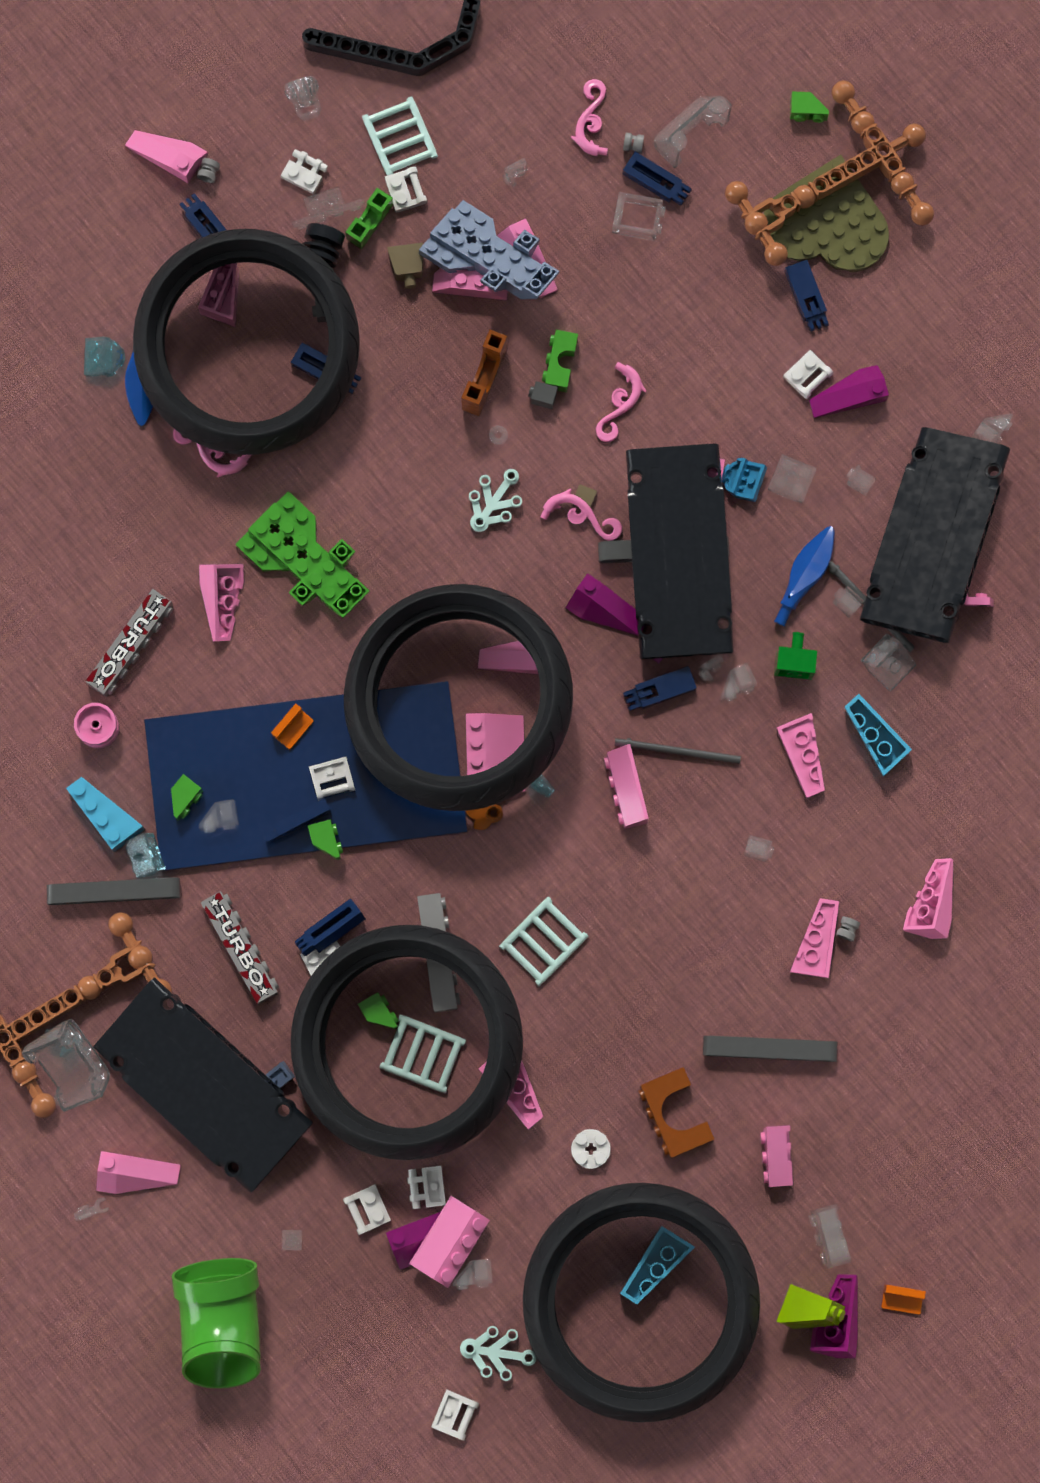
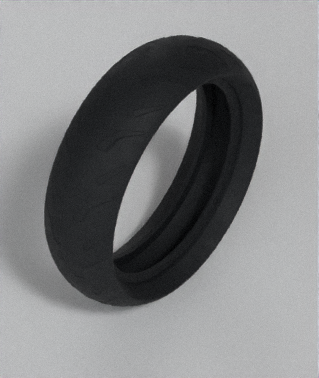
[133,229,360,455]
[344,584,573,811]
[290,925,523,1160]
[523,1183,760,1423]

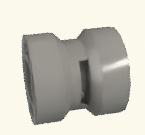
[623,132,644,153]
[197,158,220,183]
[836,916,860,941]

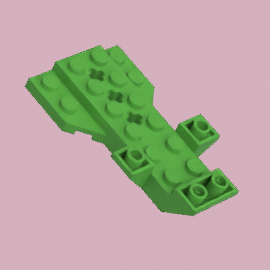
[235,491,370,618]

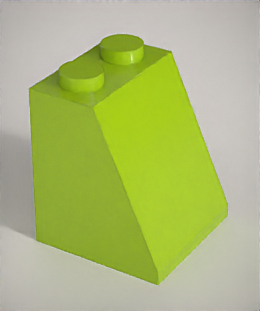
[776,1284,845,1329]

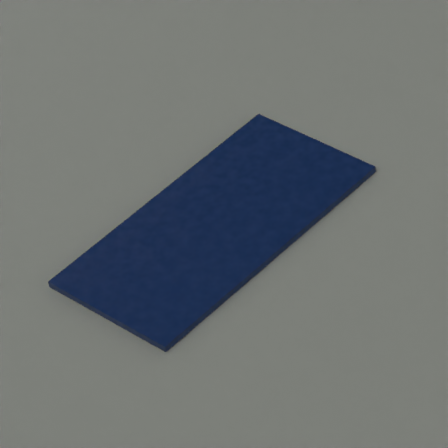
[144,681,467,871]

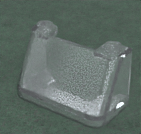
[653,96,732,169]
[22,1019,110,1112]

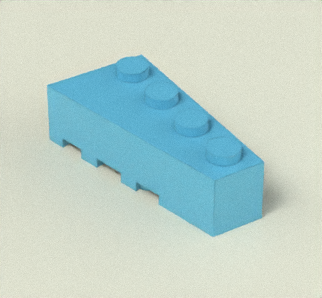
[844,694,912,777]
[66,777,145,852]
[620,1226,695,1304]

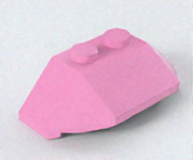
[432,268,508,300]

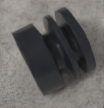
[302,223,345,268]

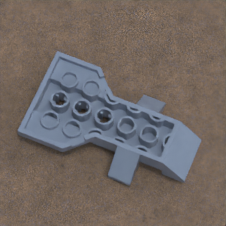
[419,200,560,299]

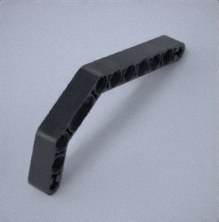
[302,0,481,76]

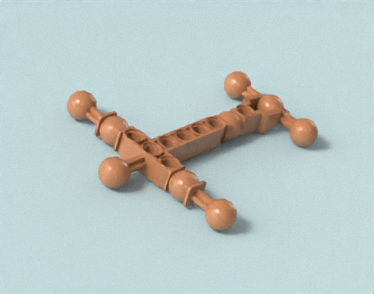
[725,80,934,266]
[0,912,172,1118]

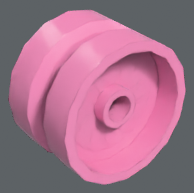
[74,703,119,748]

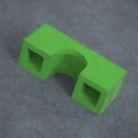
[345,188,393,249]
[542,330,578,393]

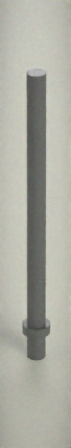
[828,560,915,652]
[614,738,741,764]

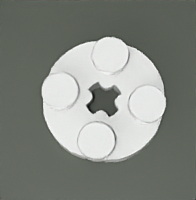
[571,1129,610,1169]

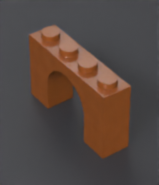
[461,329,507,417]
[638,1067,714,1158]

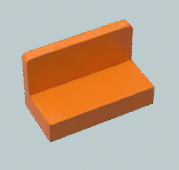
[271,703,314,749]
[881,1284,926,1314]

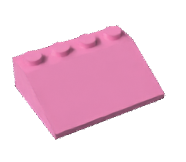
[466,713,525,792]

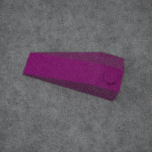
[809,365,889,418]
[565,573,646,636]
[386,1212,441,1270]
[810,1274,858,1359]

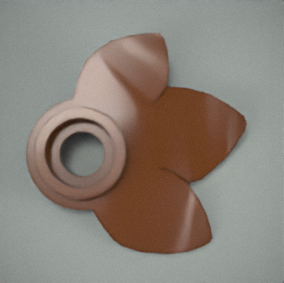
[465,804,503,830]

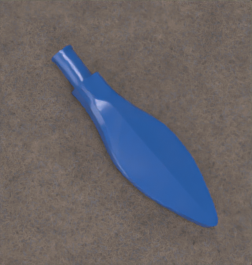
[125,351,153,426]
[774,526,835,627]

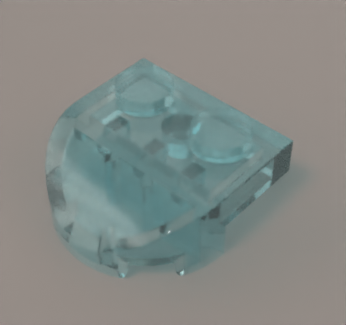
[84,337,125,377]

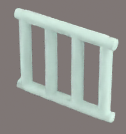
[362,96,438,176]
[499,897,589,986]
[379,1014,466,1094]

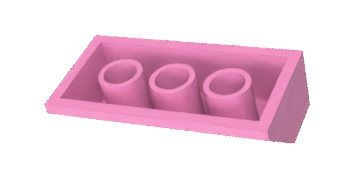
[604,744,649,829]
[409,1196,490,1288]

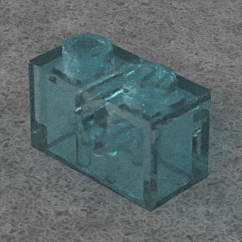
[125,833,165,878]

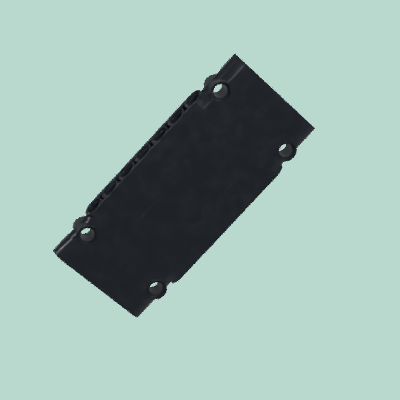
[860,427,1010,643]
[626,443,734,659]
[93,977,313,1193]

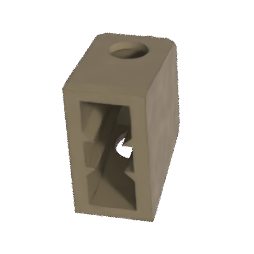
[387,243,423,289]

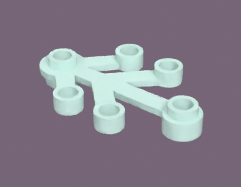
[469,469,522,532]
[460,1326,536,1381]

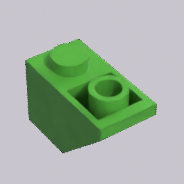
[790,91,829,123]
[171,774,203,821]
[308,820,343,860]
[358,993,399,1029]

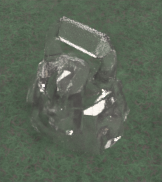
[284,76,321,121]

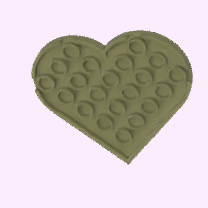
[764,155,889,272]

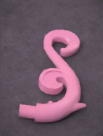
[571,79,608,156]
[596,362,646,442]
[173,429,252,478]
[540,489,622,541]

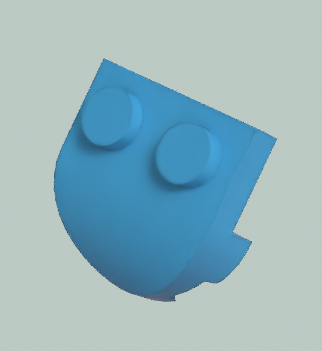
[722,458,768,502]

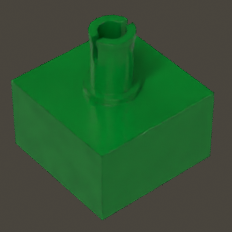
[774,632,817,680]

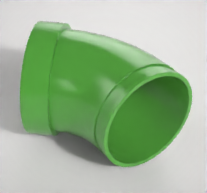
[171,1258,261,1388]

